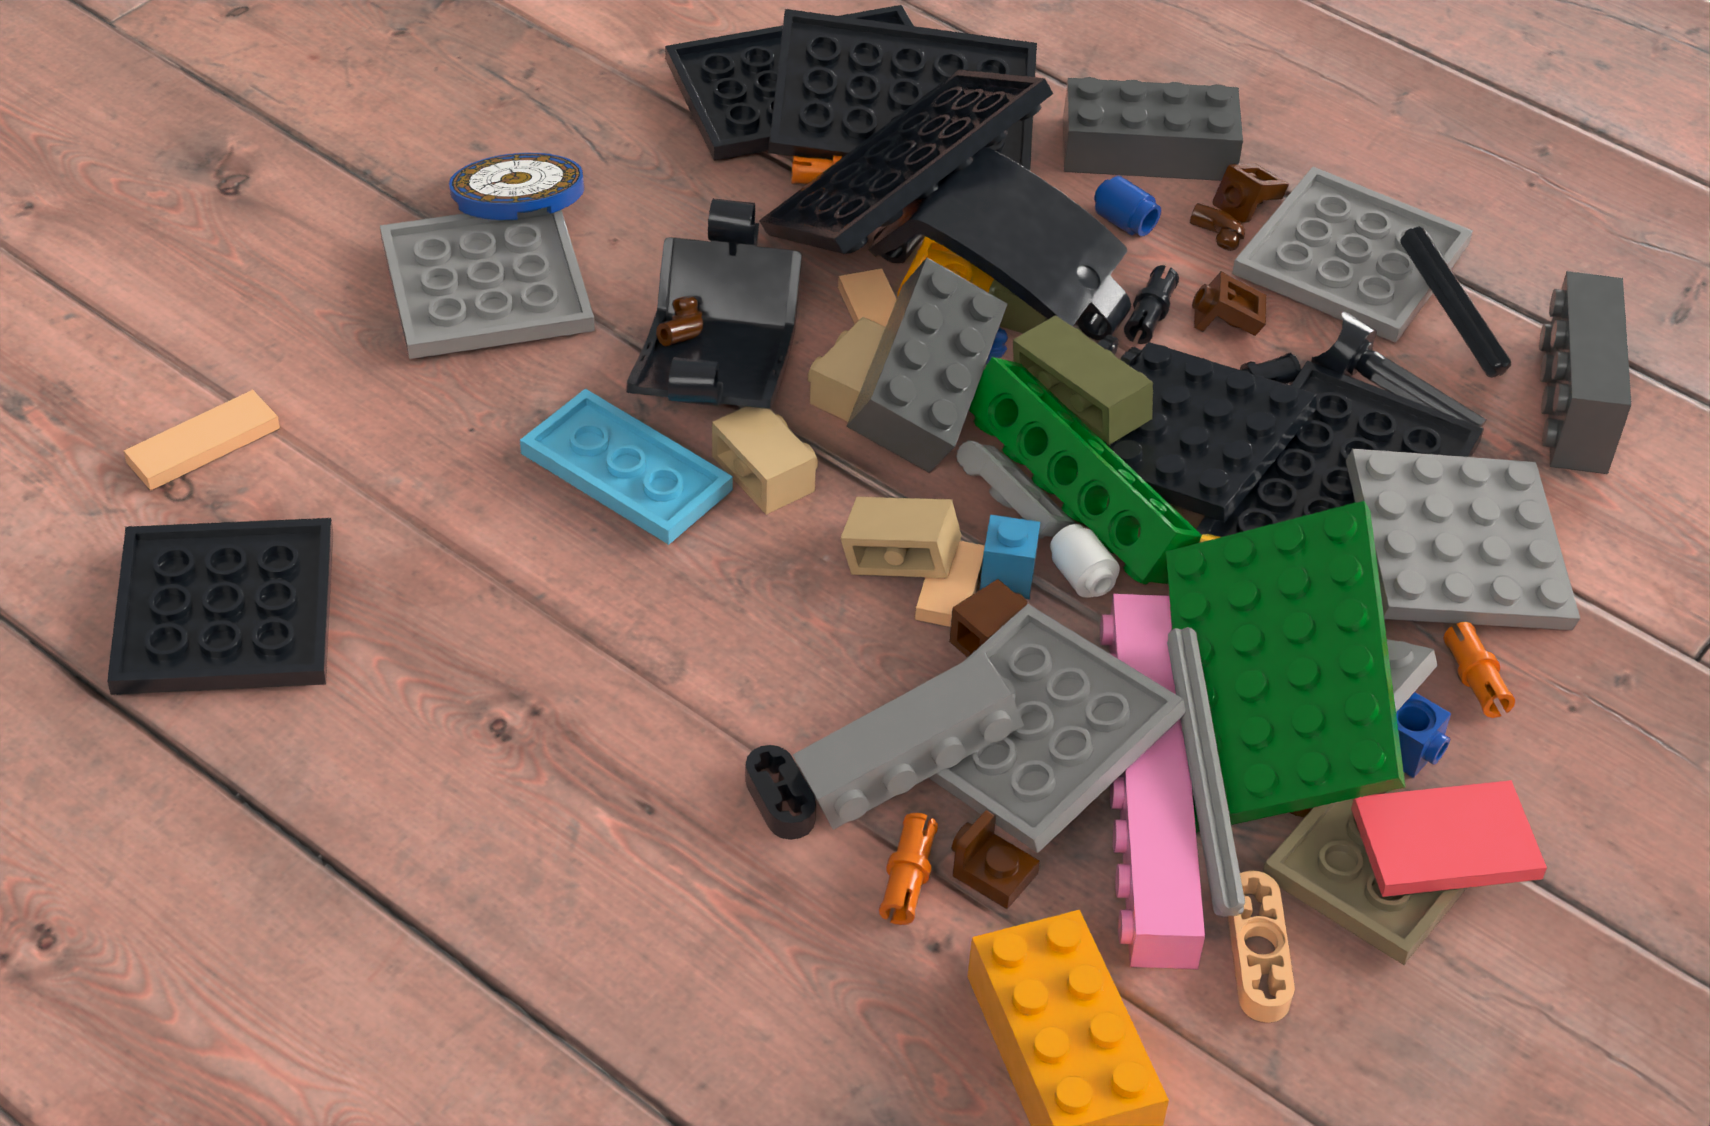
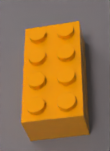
[967,910,1169,1126]

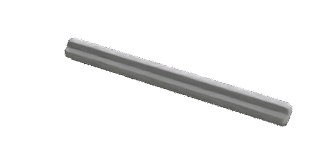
[1167,627,1245,917]

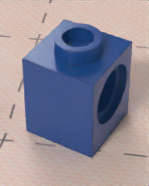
[1396,692,1451,778]

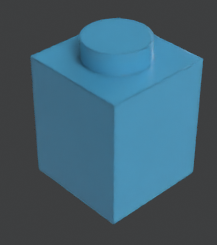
[980,515,1040,599]

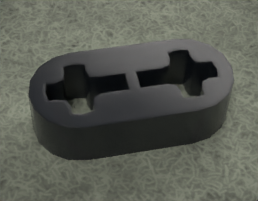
[745,745,816,840]

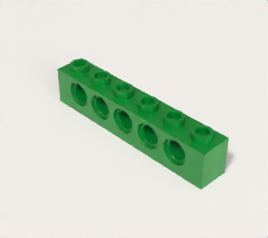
[969,357,1202,585]

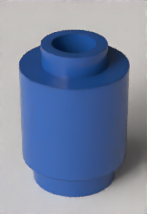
[1094,176,1161,236]

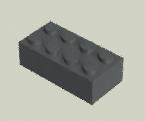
[1063,77,1243,181]
[846,258,1008,473]
[1539,271,1631,474]

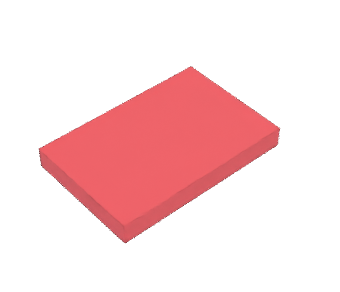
[1351,780,1547,897]

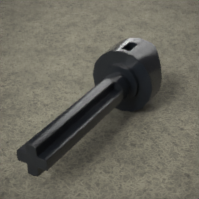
[1311,312,1487,427]

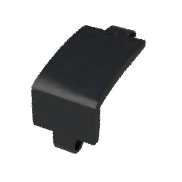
[868,147,1131,340]
[626,198,802,409]

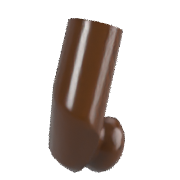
[1190,203,1245,251]
[656,296,703,346]

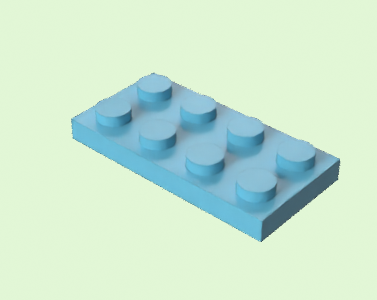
[520,389,733,545]

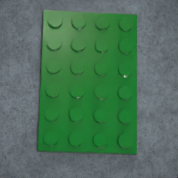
[1166,501,1406,833]

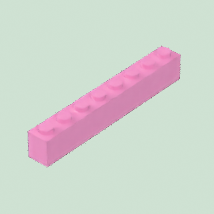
[1100,594,1205,969]

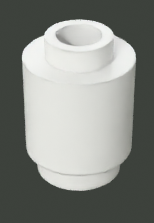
[1050,524,1120,598]

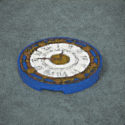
[449,153,585,220]

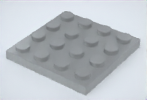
[1232,167,1473,343]
[380,207,595,359]
[1346,449,1580,630]
[929,604,1186,853]

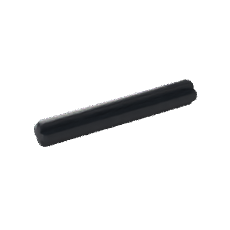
[1400,226,1511,378]

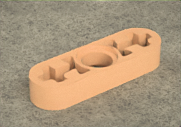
[1228,871,1295,1023]

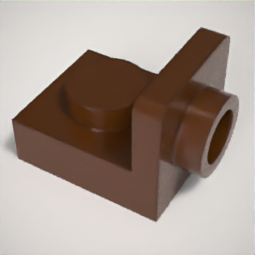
[1212,163,1289,223]
[1192,271,1267,336]
[951,810,1040,909]

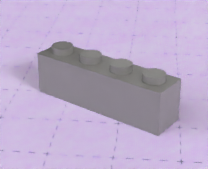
[793,651,1024,830]

